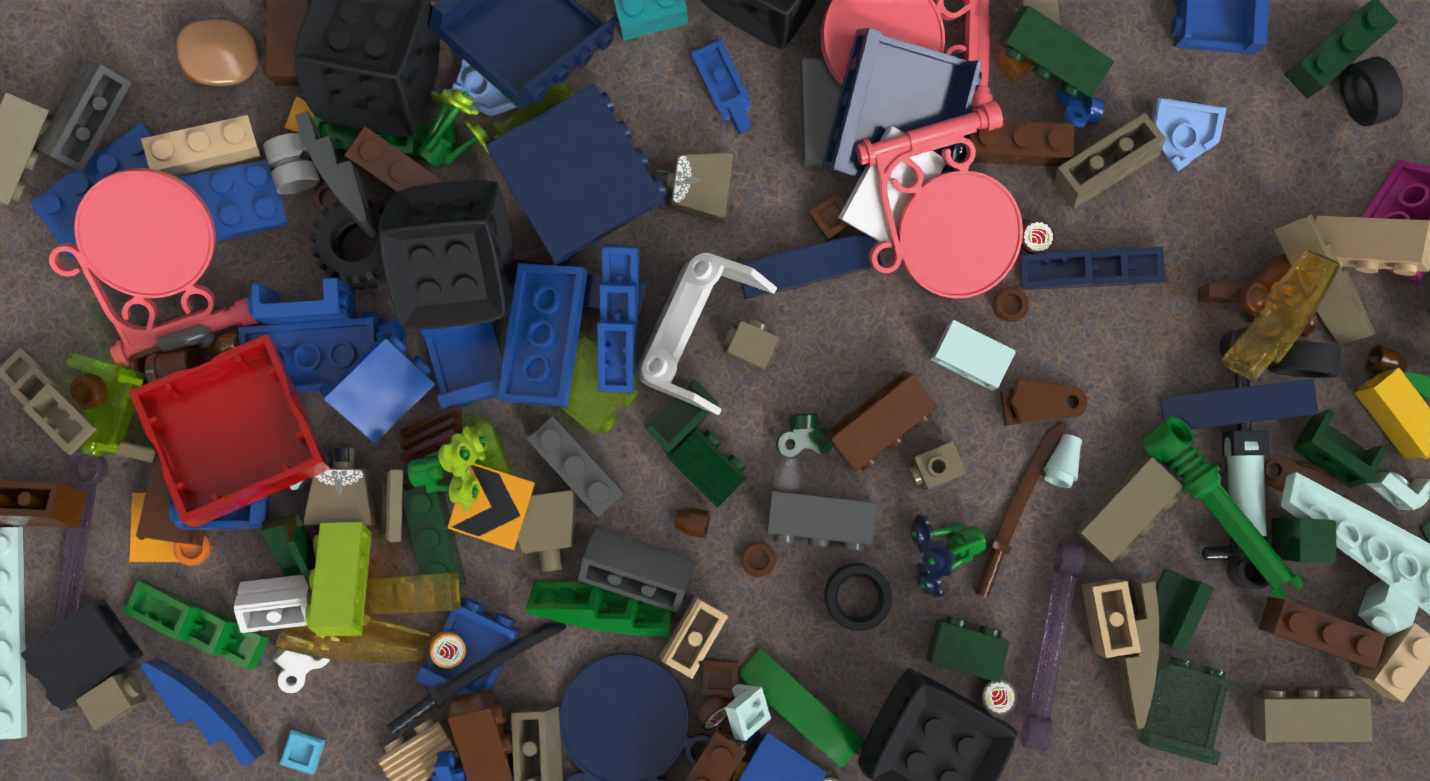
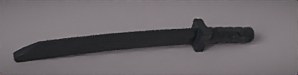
[386,623,566,737]

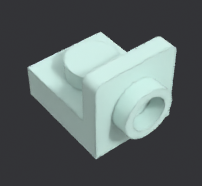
[1366,472,1430,510]
[725,684,771,741]

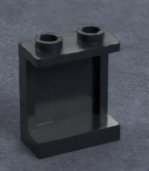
[21,599,144,711]

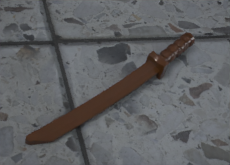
[975,422,1066,598]

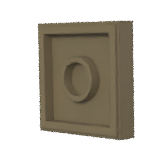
[380,470,403,542]

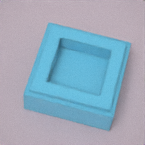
[279,729,326,775]

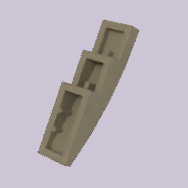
[1274,213,1375,346]
[0,347,97,455]
[1116,577,1159,729]

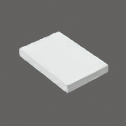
[838,126,946,249]

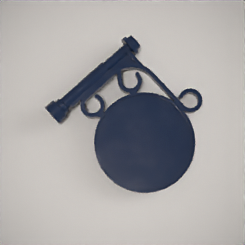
[560,654,761,781]

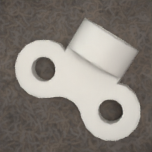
[273,638,331,693]

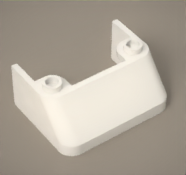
[636,253,777,415]

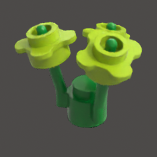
[407,426,487,511]

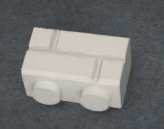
[234,575,312,633]

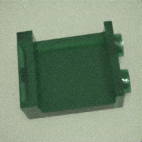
[1139,656,1237,766]

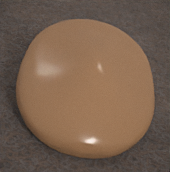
[175,19,259,87]

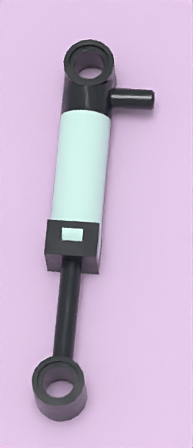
[1202,327,1270,590]

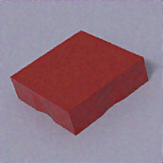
[128,334,330,528]

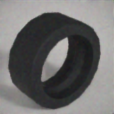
[1340,56,1403,127]
[1268,340,1341,379]
[824,564,892,631]

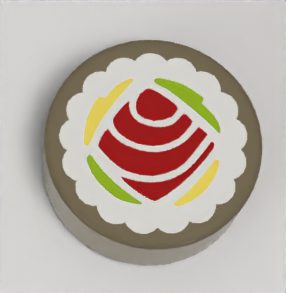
[980,679,1017,715]

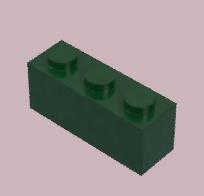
[1284,0,1398,99]
[998,6,1115,100]
[402,486,467,595]

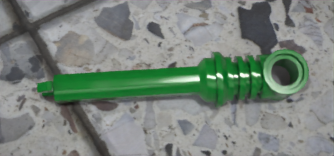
[1143,416,1302,599]

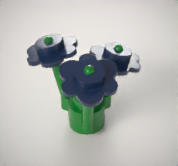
[911,514,986,597]

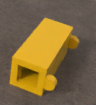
[1354,368,1430,459]

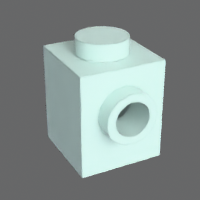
[1358,580,1419,638]

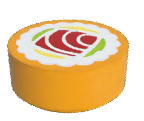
[429,631,466,668]

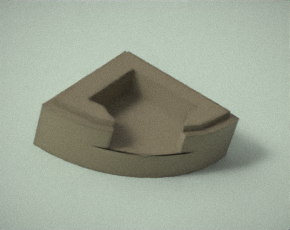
[117,441,156,463]

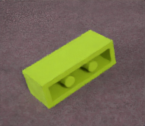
[305,522,372,636]

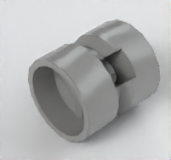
[263,133,321,195]

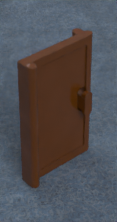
[136,451,206,546]

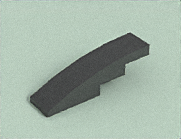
[295,111,377,238]

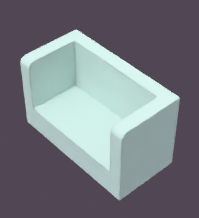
[930,320,1016,391]

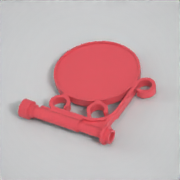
[820,0,993,111]
[855,100,1023,299]
[49,168,260,366]

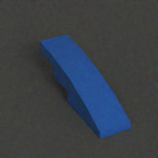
[597,244,639,393]
[140,658,265,767]

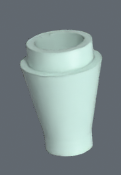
[1043,434,1082,488]

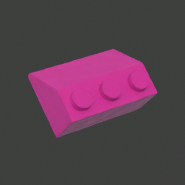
[1361,160,1430,282]

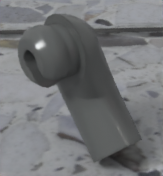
[157,324,215,352]

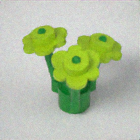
[416,88,490,168]

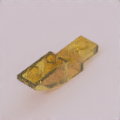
[1222,249,1340,382]

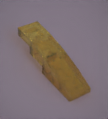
[364,572,461,614]
[275,615,431,663]

